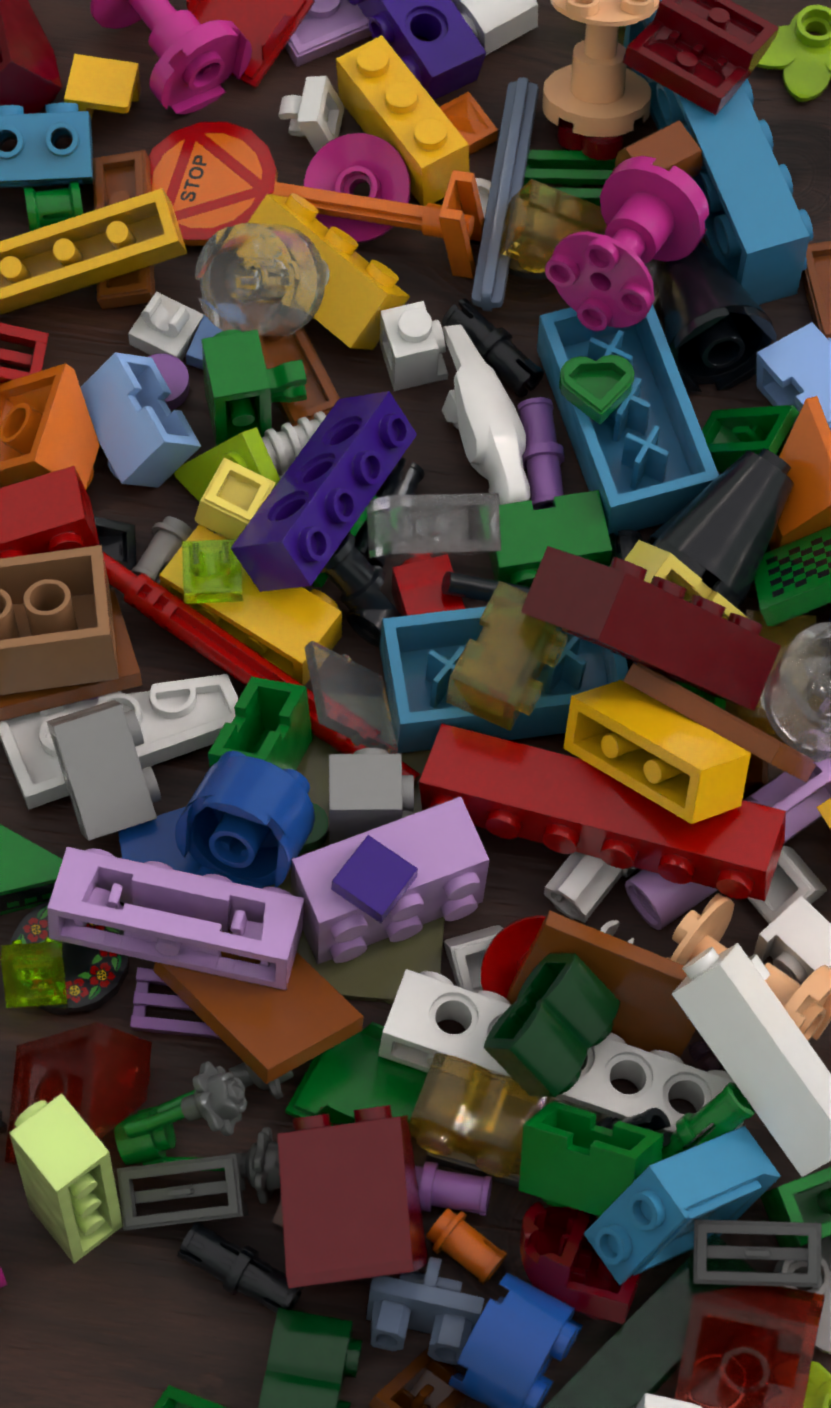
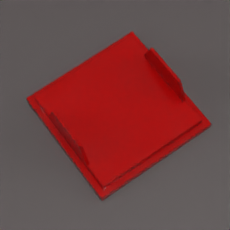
[186,0,315,89]

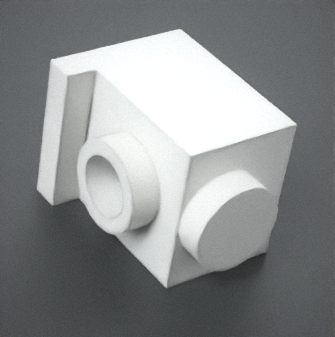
[380,301,448,391]
[753,896,831,985]

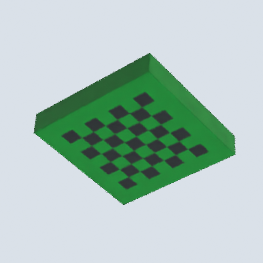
[754,526,831,627]

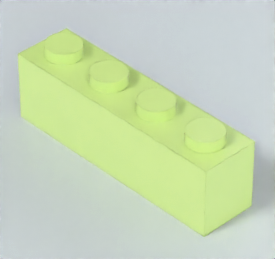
[9,1094,123,1263]

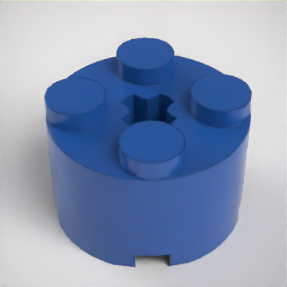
[175,751,315,889]
[449,1273,583,1408]

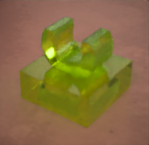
[182,539,243,604]
[1,938,67,1008]

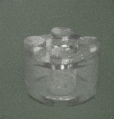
[195,223,330,337]
[761,622,831,762]

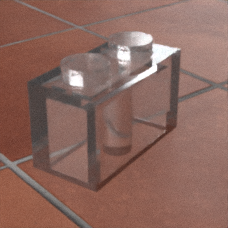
[367,493,501,558]

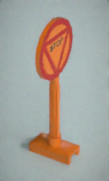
[149,122,485,279]

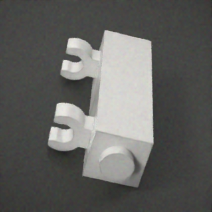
[672,943,831,1177]

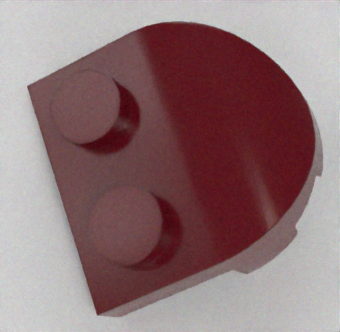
[520,1201,643,1325]

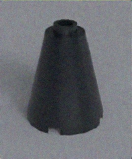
[656,241,777,392]
[646,448,794,610]

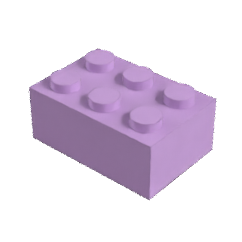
[291,797,489,964]

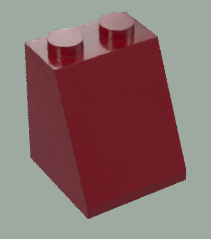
[277,1105,428,1289]

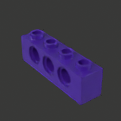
[348,0,487,100]
[230,391,417,592]

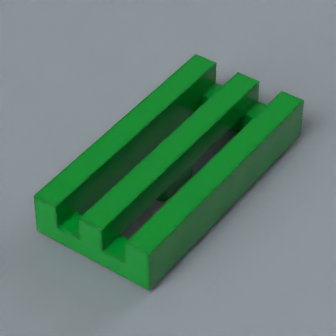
[520,150,616,208]

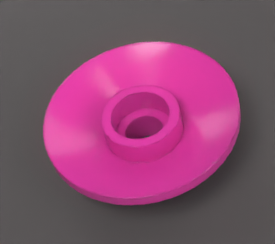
[303,133,411,243]

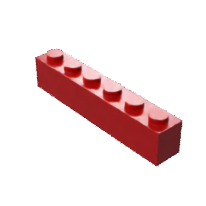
[419,723,786,901]

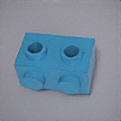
[0,103,93,188]

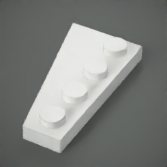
[0,674,238,810]

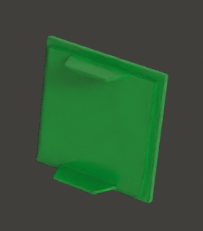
[285,1021,440,1133]

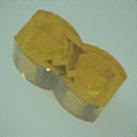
[409,1053,551,1177]

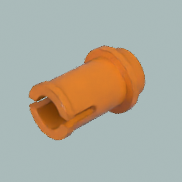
[426,1208,508,1285]

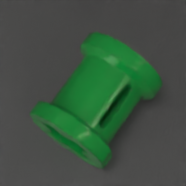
[24,181,83,231]

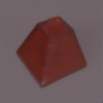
[5,1022,152,1165]
[675,1285,825,1408]

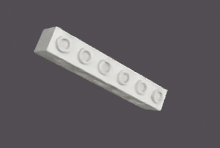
[378,969,744,1147]

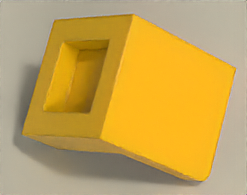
[64,54,141,120]

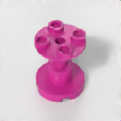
[90,0,252,114]
[545,156,709,331]

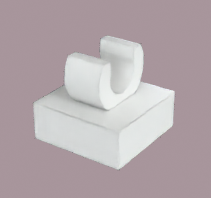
[278,76,345,153]
[128,292,204,361]

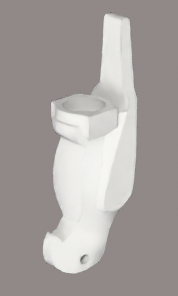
[442,325,531,506]

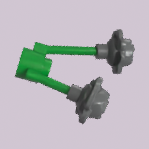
[114,1061,294,1204]

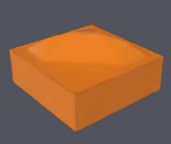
[440,91,498,155]

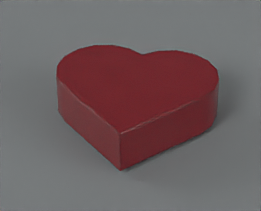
[557,118,623,160]

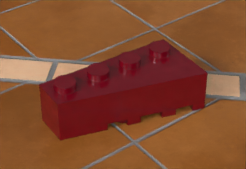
[520,546,781,711]

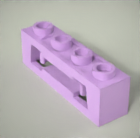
[47,847,304,990]

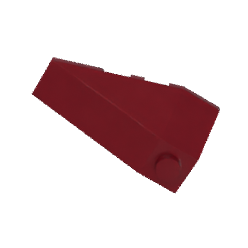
[0,0,62,114]

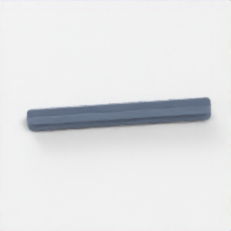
[471,77,539,312]

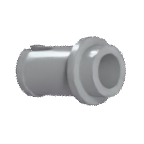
[132,516,193,584]

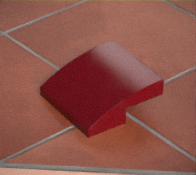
[622,0,779,115]

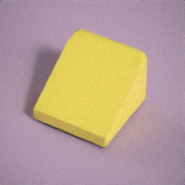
[194,457,276,541]

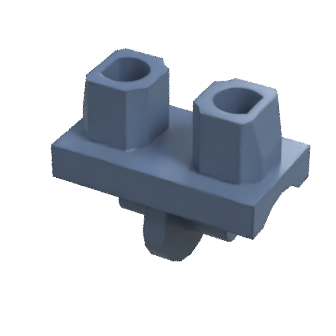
[366,1256,484,1365]

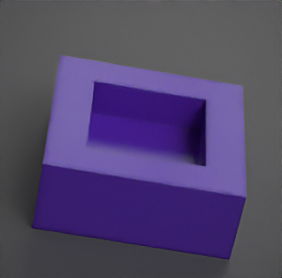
[331,835,418,923]

